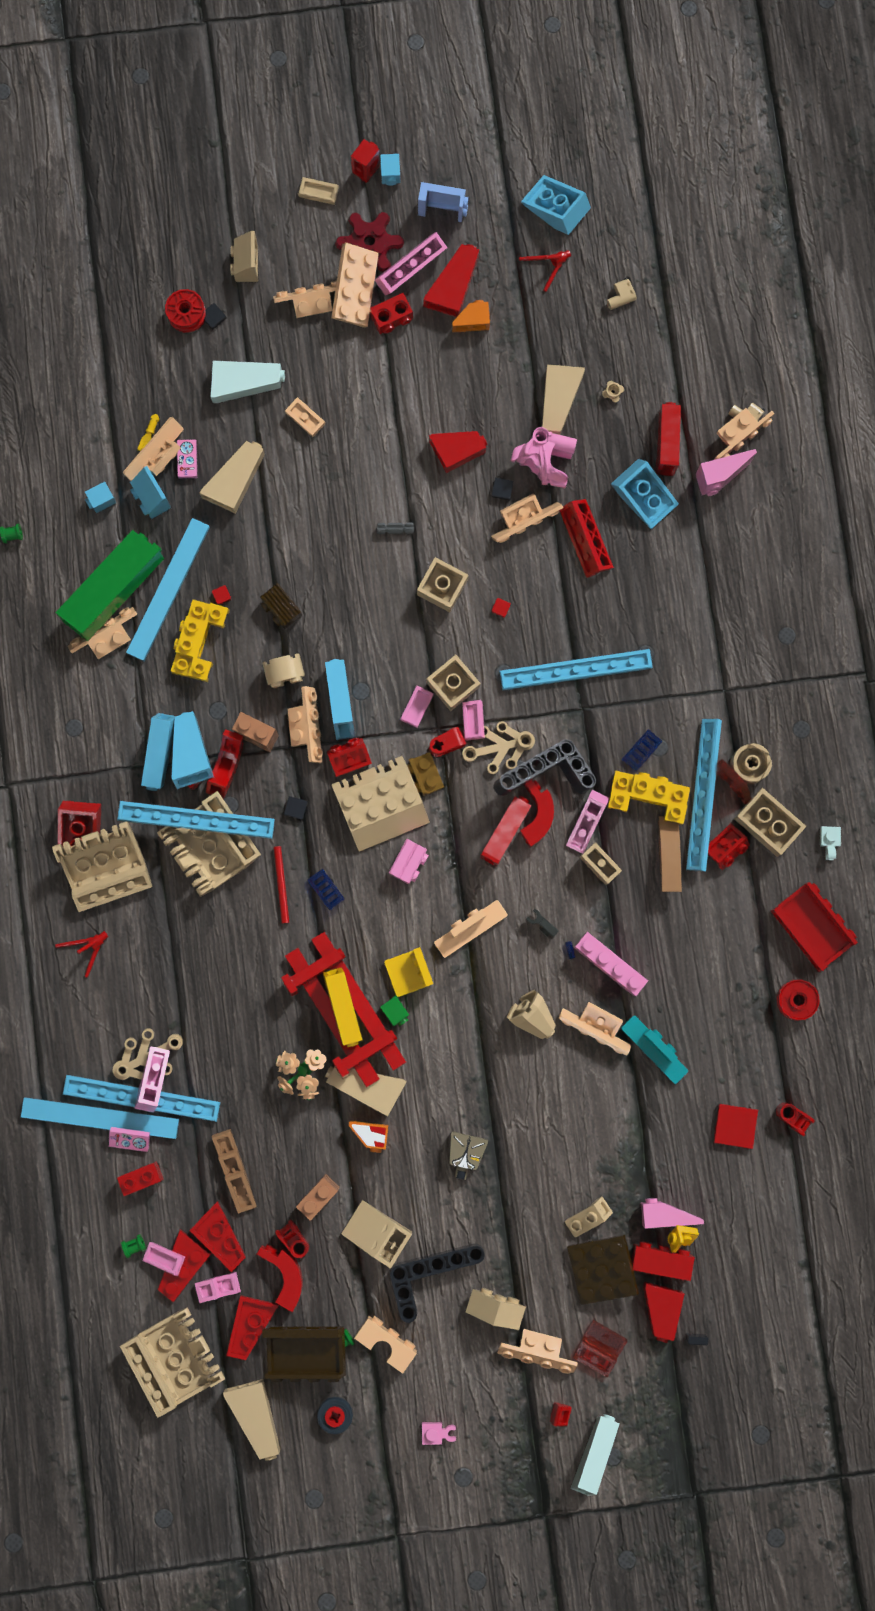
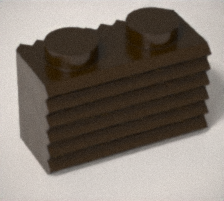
[260,583,302,629]

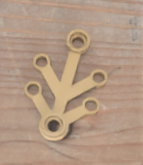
[462,721,535,775]
[113,1028,183,1080]

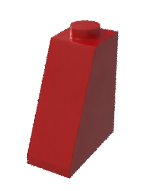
[429,431,488,473]
[643,1282,685,1343]

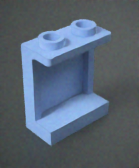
[418,182,469,222]

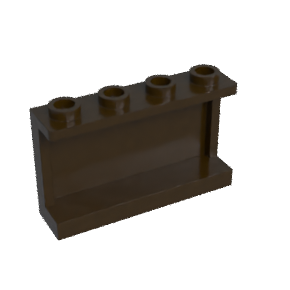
[262,1326,346,1382]

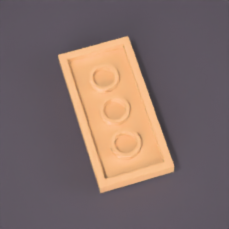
[331,243,378,328]

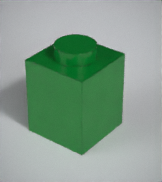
[380,996,409,1027]

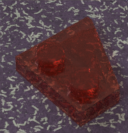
[716,759,751,804]

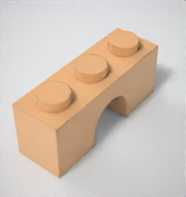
[354,1316,417,1374]

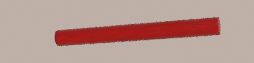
[273,846,289,924]

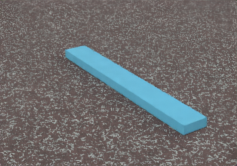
[126,518,210,661]
[500,649,653,691]
[686,719,722,871]
[117,801,275,839]
[63,1075,221,1122]
[21,1097,179,1139]

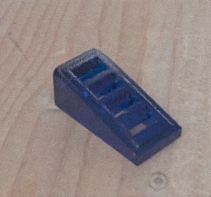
[622,729,662,771]
[307,869,345,911]

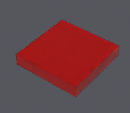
[713,1104,758,1149]

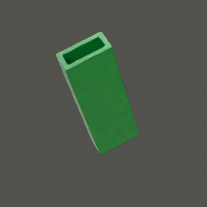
[55,530,164,642]

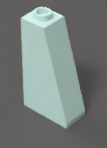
[211,361,285,403]
[570,1414,619,1496]

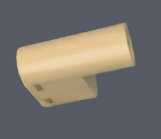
[607,277,637,310]
[728,403,765,421]

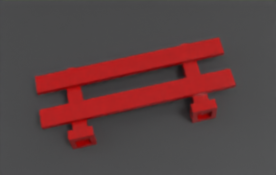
[281,932,406,1088]

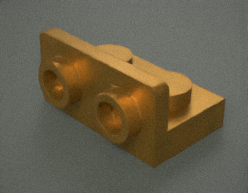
[407,752,444,796]

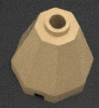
[507,990,556,1039]

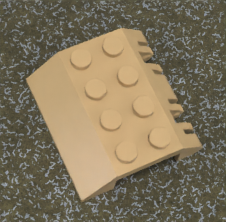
[331,756,430,852]
[157,791,261,897]
[52,821,152,912]
[120,1307,225,1418]

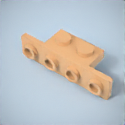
[273,281,337,318]
[714,408,775,460]
[123,417,184,481]
[491,494,563,543]
[68,607,137,659]
[288,686,323,763]
[434,900,508,958]
[559,1002,631,1055]
[497,1329,578,1374]

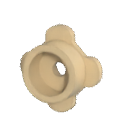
[602,381,624,402]

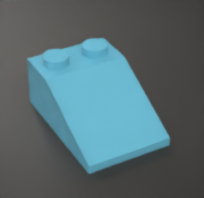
[521,175,591,235]
[611,459,679,529]

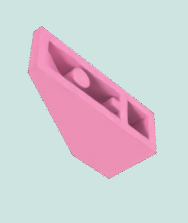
[566,790,609,854]
[135,1046,170,1113]
[641,1198,704,1228]

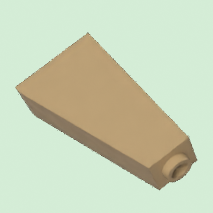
[542,365,585,435]
[200,441,265,514]
[325,1066,407,1116]
[223,1379,280,1461]

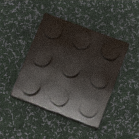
[567,1235,639,1305]

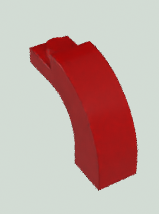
[206,729,244,799]
[519,780,554,848]
[257,1245,303,1312]

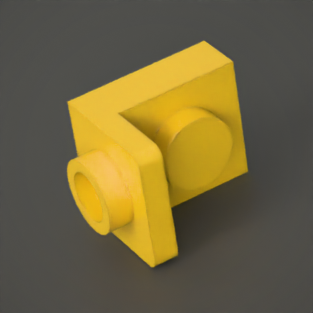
[668,1225,699,1253]

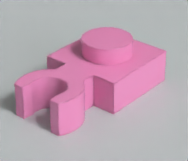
[422,1422,456,1445]

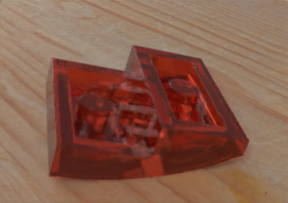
[573,1320,627,1377]

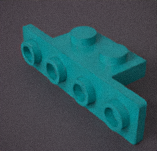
[621,1016,688,1084]

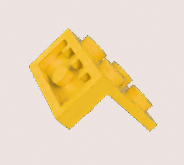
[384,947,433,997]

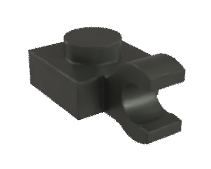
[526,909,559,938]

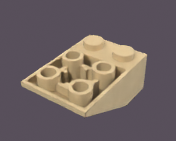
[342,1200,412,1268]

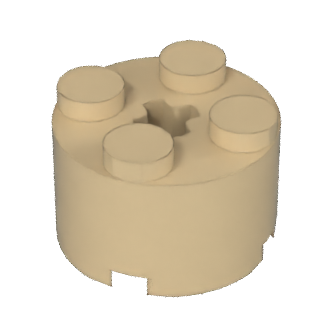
[262,654,305,688]
[730,743,772,784]

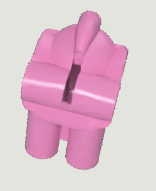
[511,427,577,489]

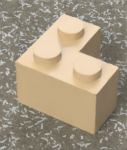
[466,1288,526,1330]

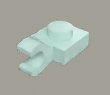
[820,826,841,860]

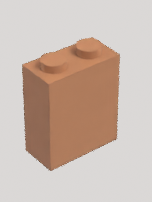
[232,712,279,752]
[296,1174,340,1221]

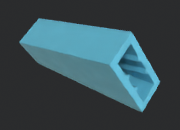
[325,659,355,740]
[172,711,214,789]
[141,713,176,791]

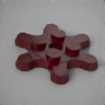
[335,212,404,272]

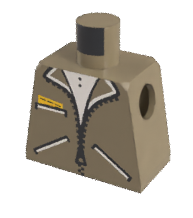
[449,1131,488,1180]

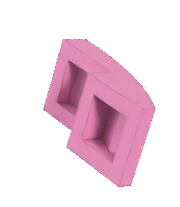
[195,1272,241,1303]

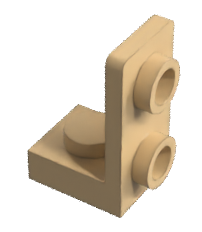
[565,1196,613,1237]

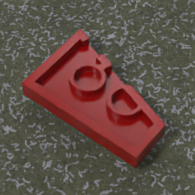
[189,1201,246,1272]
[158,1229,211,1302]
[227,1295,279,1360]

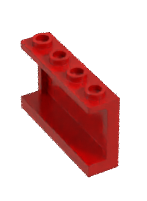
[770,882,858,972]

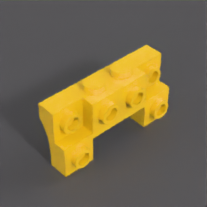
[171,600,229,682]
[607,771,690,825]

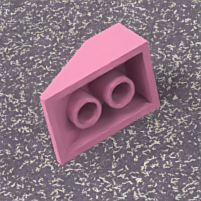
[695,449,757,496]

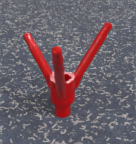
[519,250,571,292]
[55,931,109,978]

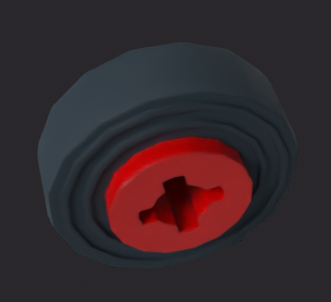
[317,1397,353,1434]

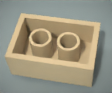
[734,788,806,857]

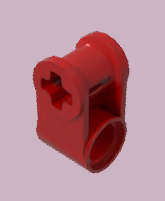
[429,727,467,757]
[776,1103,815,1137]
[275,1219,309,1258]

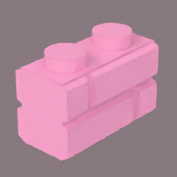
[389,839,429,884]

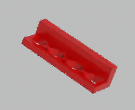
[559,499,614,578]

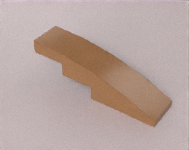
[659,816,682,892]
[212,1129,257,1214]

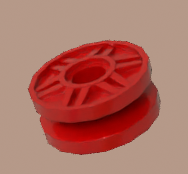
[165,289,206,333]
[776,980,820,1020]

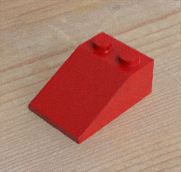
[58,801,101,863]

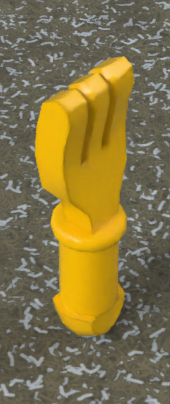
[137,414,159,451]

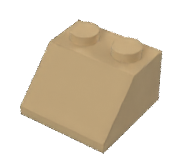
[230,231,258,282]

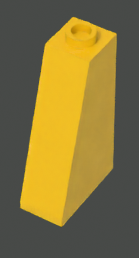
[323,968,362,1047]

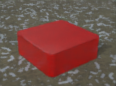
[212,585,231,605]
[492,598,511,618]

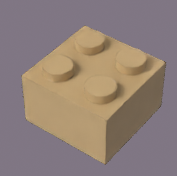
[417,557,468,612]
[426,655,481,711]

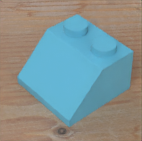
[130,466,171,519]

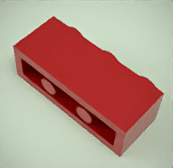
[631,1242,695,1281]

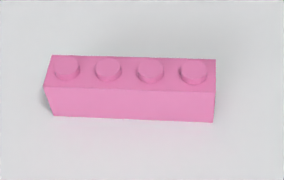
[374,232,447,296]
[574,932,648,996]

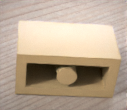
[579,843,622,885]

